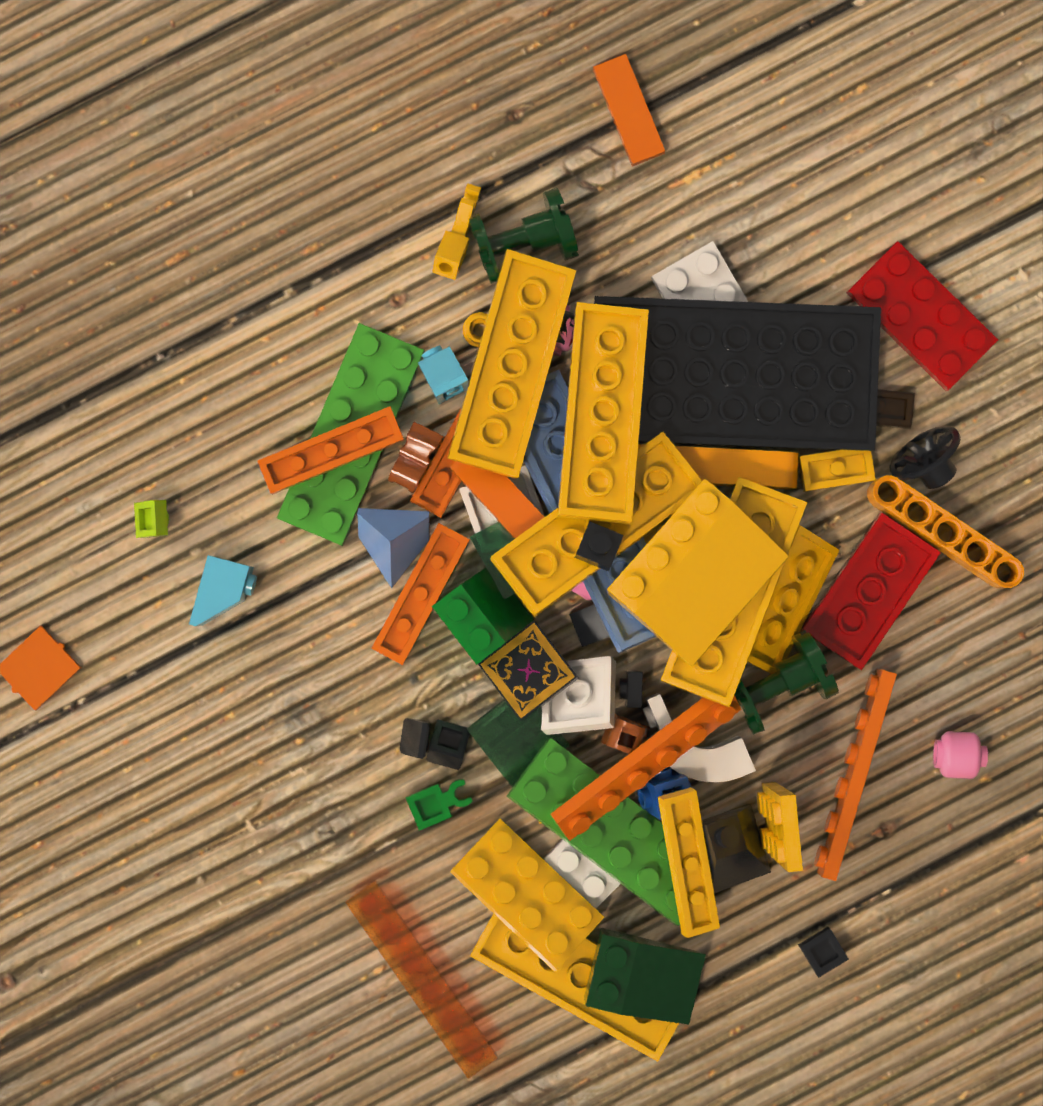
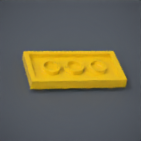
[747,525,840,674]
[757,782,803,872]
[450,819,604,972]

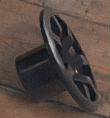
[890,426,961,489]

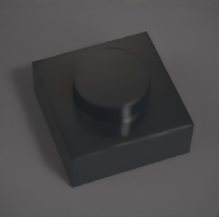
[574,521,624,571]
[619,670,643,708]
[798,927,849,978]

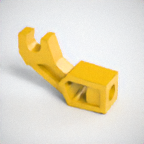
[432,183,481,280]

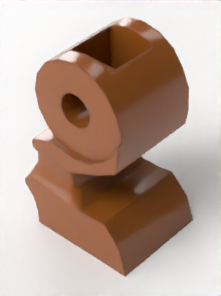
[388,422,445,493]
[600,714,650,754]

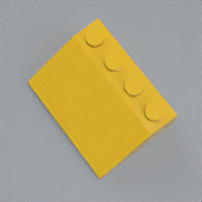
[607,479,789,667]

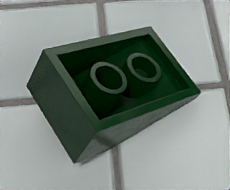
[584,928,706,1025]

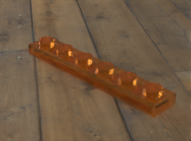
[345,880,498,1079]

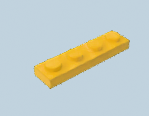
[658,787,720,938]

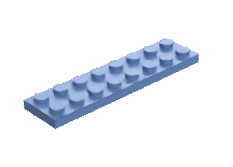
[523,370,657,654]

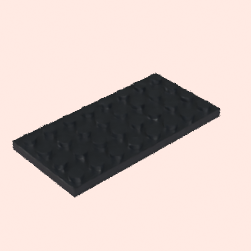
[594,296,881,451]

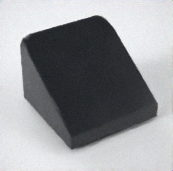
[569,605,610,647]
[400,718,431,759]
[426,719,471,770]

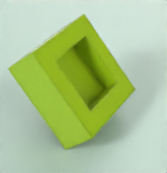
[134,500,169,538]

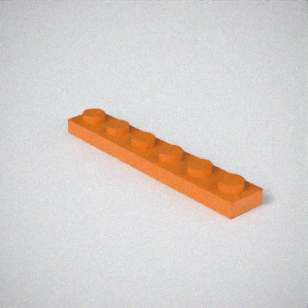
[814,669,897,881]
[550,695,742,841]

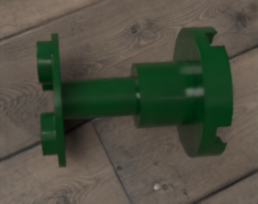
[469,187,579,284]
[734,630,839,735]

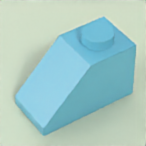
[418,345,469,404]
[189,555,257,626]

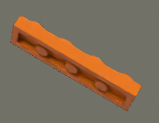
[257,406,405,495]
[371,523,470,665]

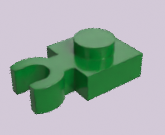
[406,779,473,831]

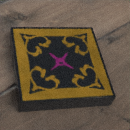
[478,620,579,722]

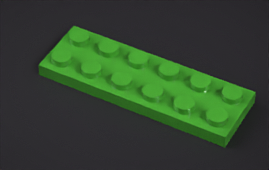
[277,323,425,546]
[507,738,680,926]

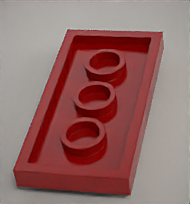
[846,241,998,391]
[801,513,941,670]

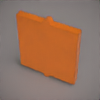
[0,626,82,711]

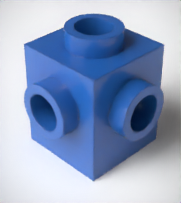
[637,767,691,820]

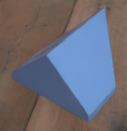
[357,508,429,589]

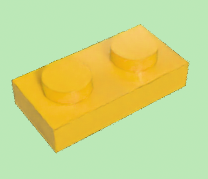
[798,450,876,492]

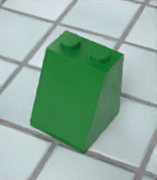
[432,564,534,665]

